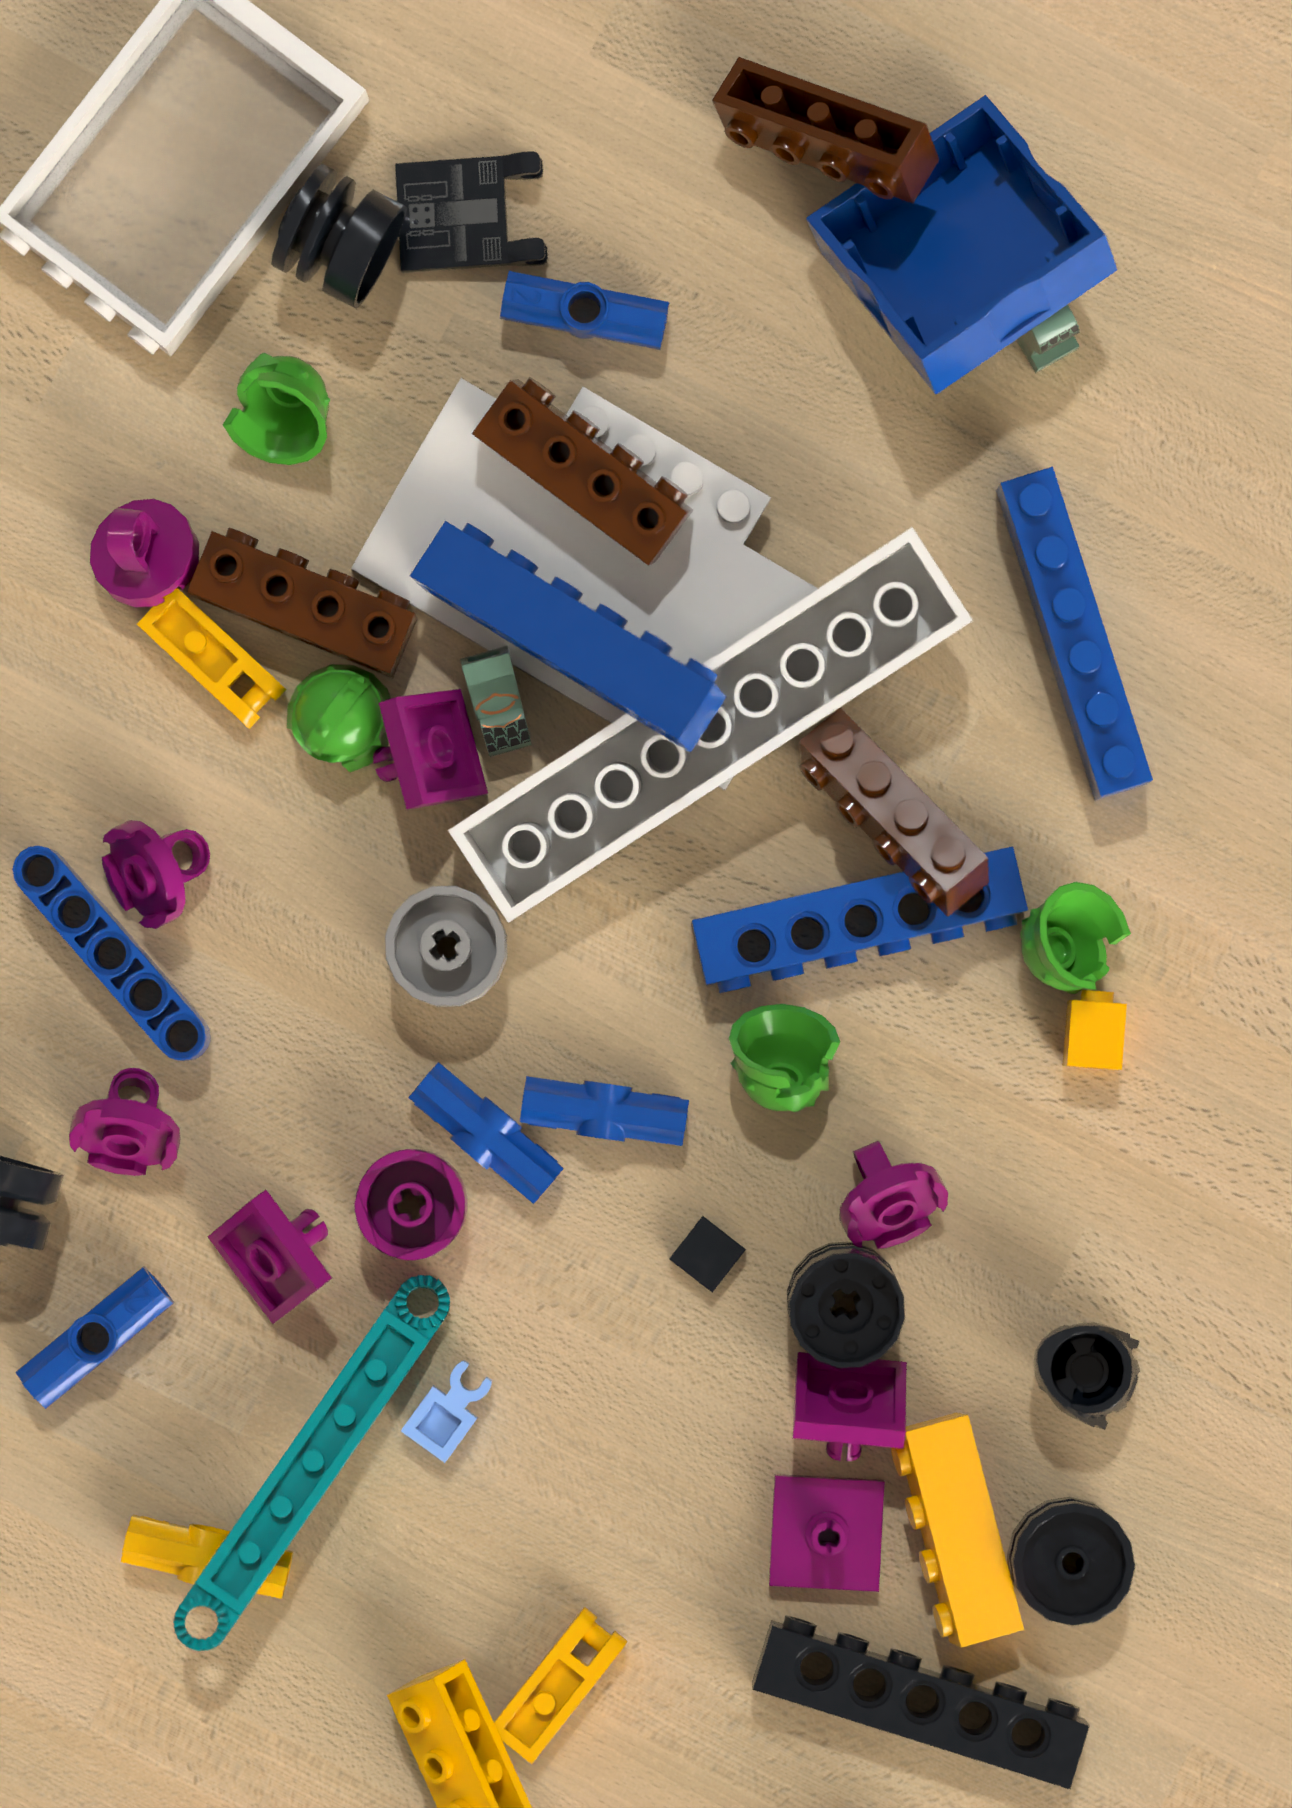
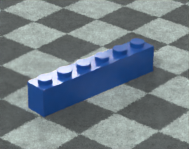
[996,466,1153,801]
[410,521,726,753]

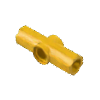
[121,1515,293,1599]

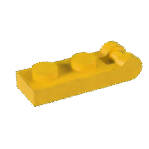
[137,588,287,729]
[494,1607,627,1764]

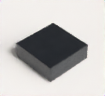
[669,1216,746,1293]

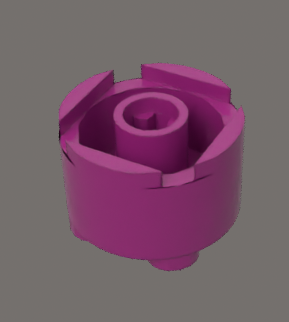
[355,1149,468,1260]

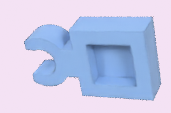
[401,1360,492,1463]

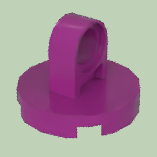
[90,499,200,608]
[102,820,210,929]
[69,1068,180,1176]
[839,1141,948,1249]

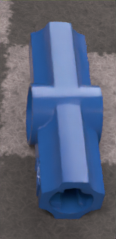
[500,271,669,350]
[408,1062,564,1204]
[520,1076,689,1146]
[15,1266,174,1409]

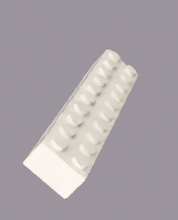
[448,527,973,923]

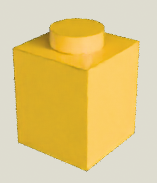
[1062,990,1127,1070]

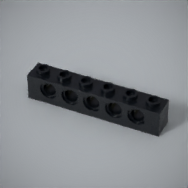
[752,1615,1090,1789]

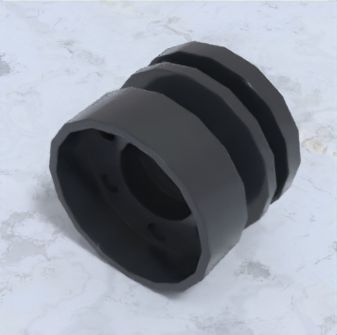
[271,164,407,309]
[787,1242,905,1368]

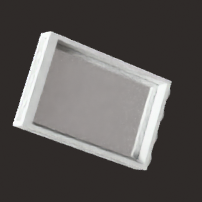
[0,0,369,356]

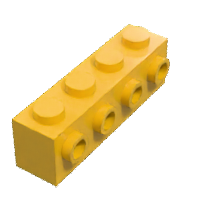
[891,1412,1024,1647]
[387,1659,532,1808]

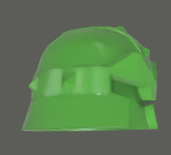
[223,353,330,465]
[287,664,391,772]
[1020,882,1131,994]
[729,1004,840,1112]

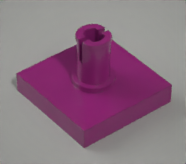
[373,689,488,810]
[207,1190,332,1324]
[793,1352,907,1461]
[769,1474,885,1592]

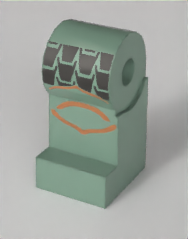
[1017,305,1080,373]
[460,646,532,757]

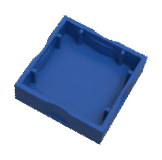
[806,95,1117,395]

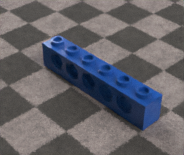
[691,846,1028,993]

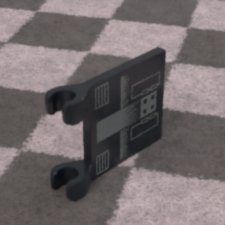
[395,151,548,273]

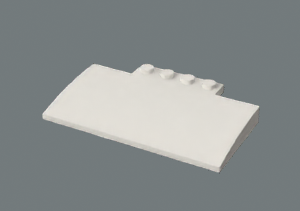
[351,378,818,790]

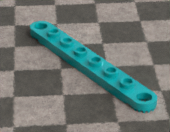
[174,1275,450,1652]

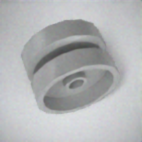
[385,886,507,1007]

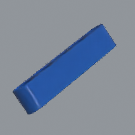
[12,846,211,1061]

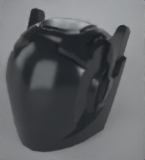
[1033,1322,1140,1430]

